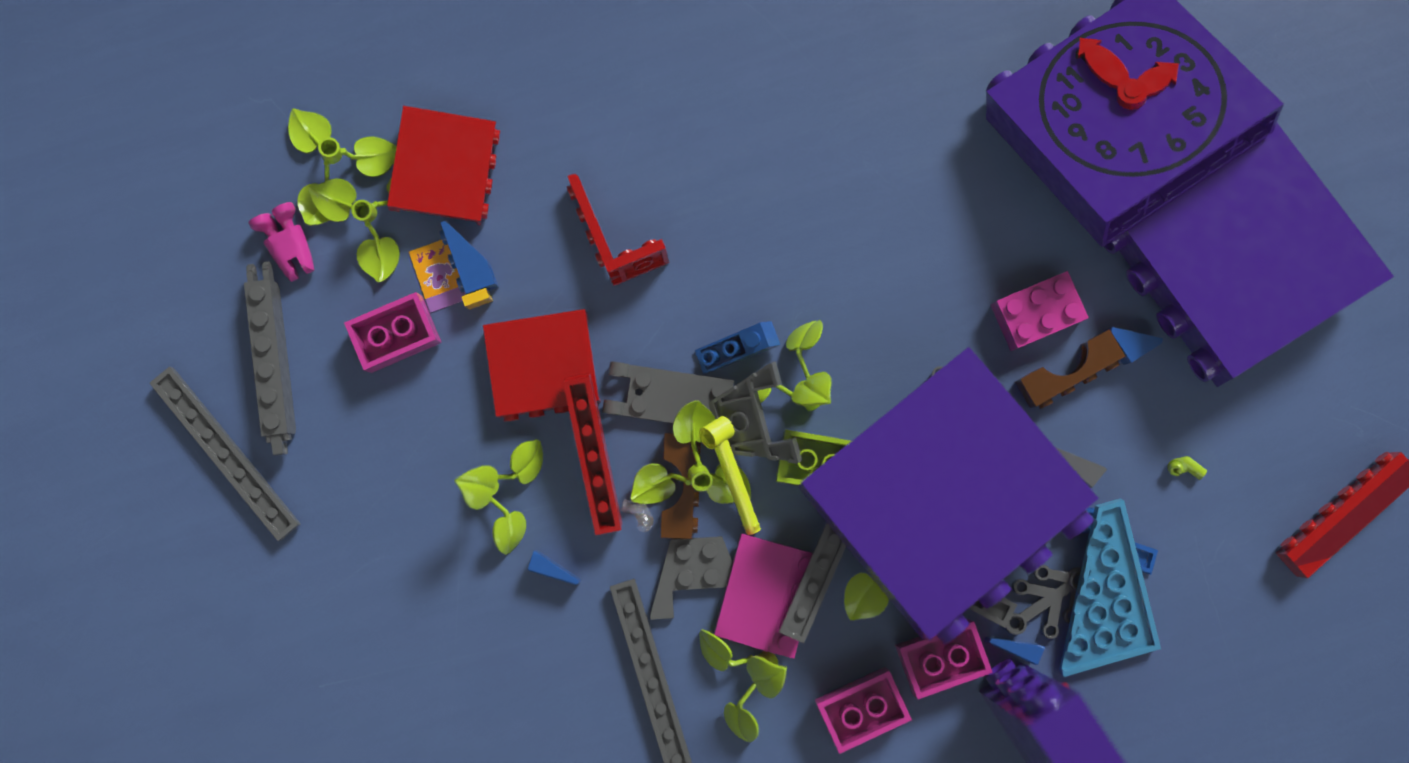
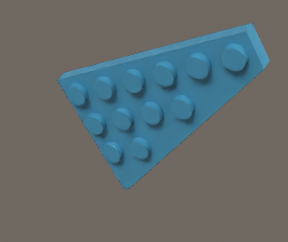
[1059,498,1161,677]

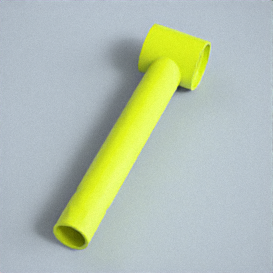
[699,416,761,535]

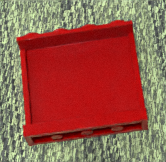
[387,105,500,225]
[483,309,601,422]

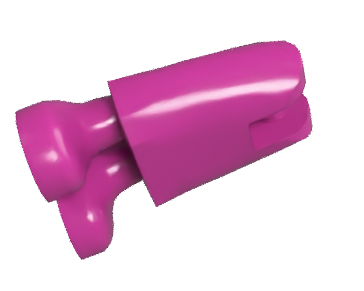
[248,202,315,282]

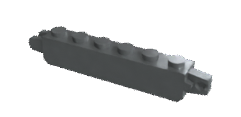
[244,261,296,456]

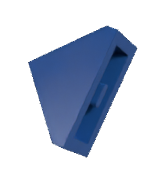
[1105,327,1163,365]

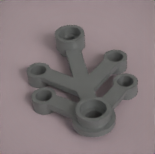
[1005,565,1082,639]

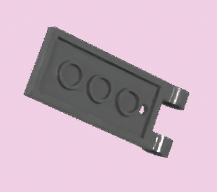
[602,362,734,424]

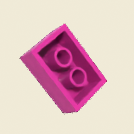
[990,271,1089,351]
[344,292,442,373]
[895,619,993,699]
[814,667,912,754]

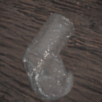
[621,499,654,532]

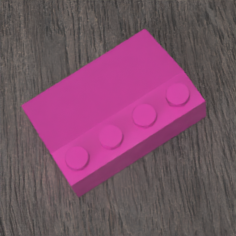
[714,533,813,658]

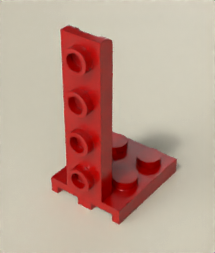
[566,174,670,286]

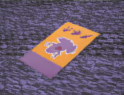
[409,240,466,313]

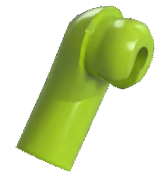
[1167,456,1207,480]

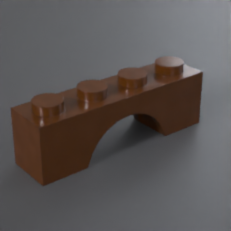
[1015,329,1125,409]
[661,433,701,539]

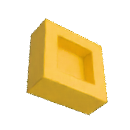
[462,288,493,310]

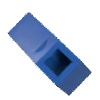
[439,221,499,295]
[695,321,781,374]

